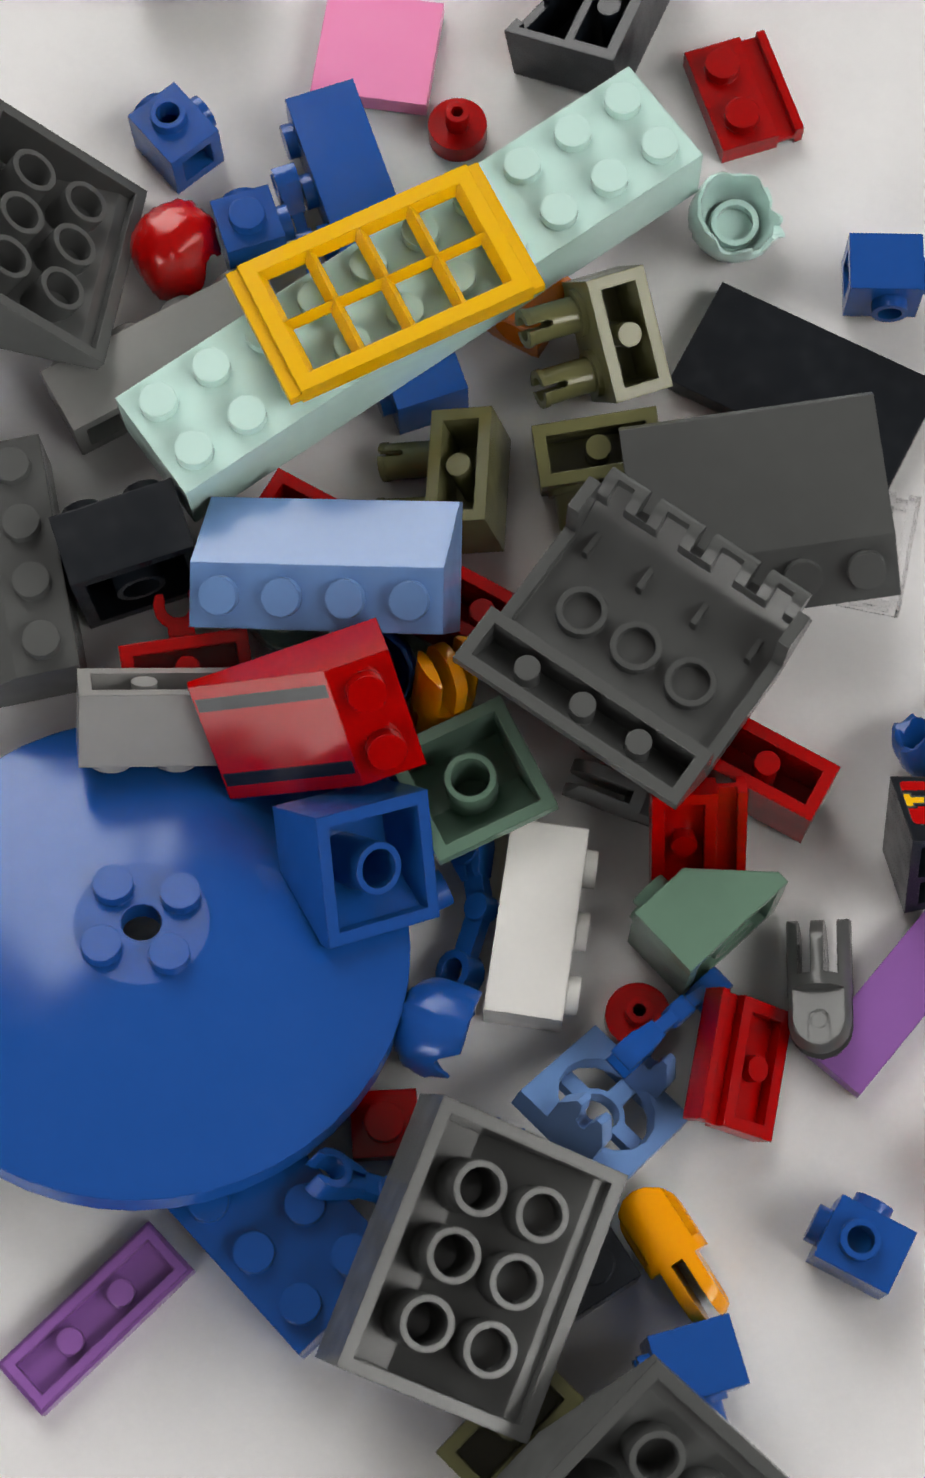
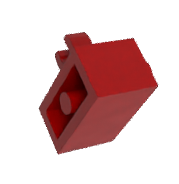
[118,590,252,668]

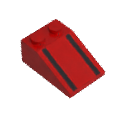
[187,617,427,799]

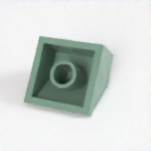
[392,695,559,866]
[627,868,788,996]

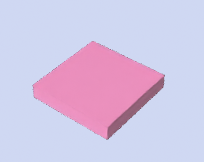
[310,0,444,116]

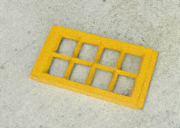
[225,162,545,405]

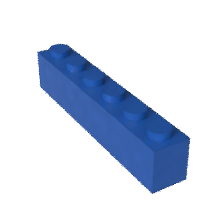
[279,79,469,435]

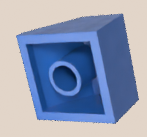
[272,779,440,949]

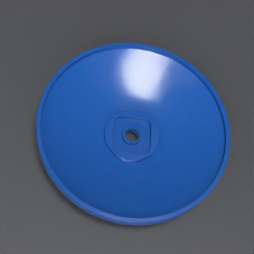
[0,728,411,1211]

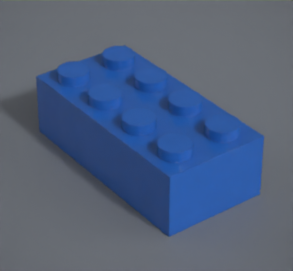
[168,1155,368,1359]

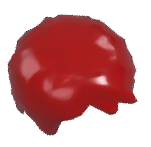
[130,198,221,301]

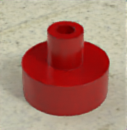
[428,98,487,162]
[604,983,669,1045]

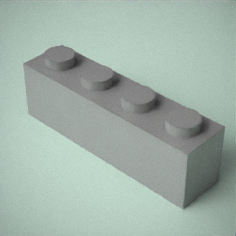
[40,268,277,455]
[76,667,229,773]

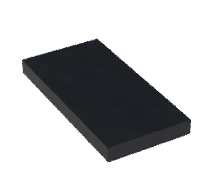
[667,282,925,489]

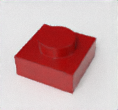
[351,1088,417,1162]

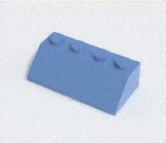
[189,497,463,635]

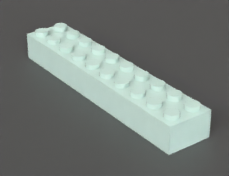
[115,66,703,523]

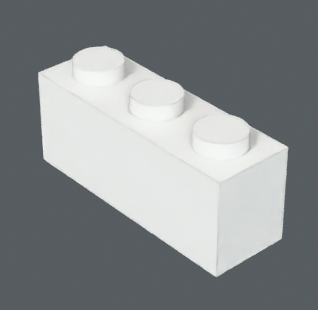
[483,821,599,1033]

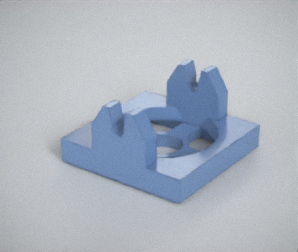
[511,1025,688,1181]

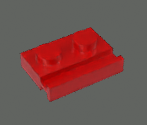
[683,30,804,163]
[649,776,748,883]
[683,987,790,1142]

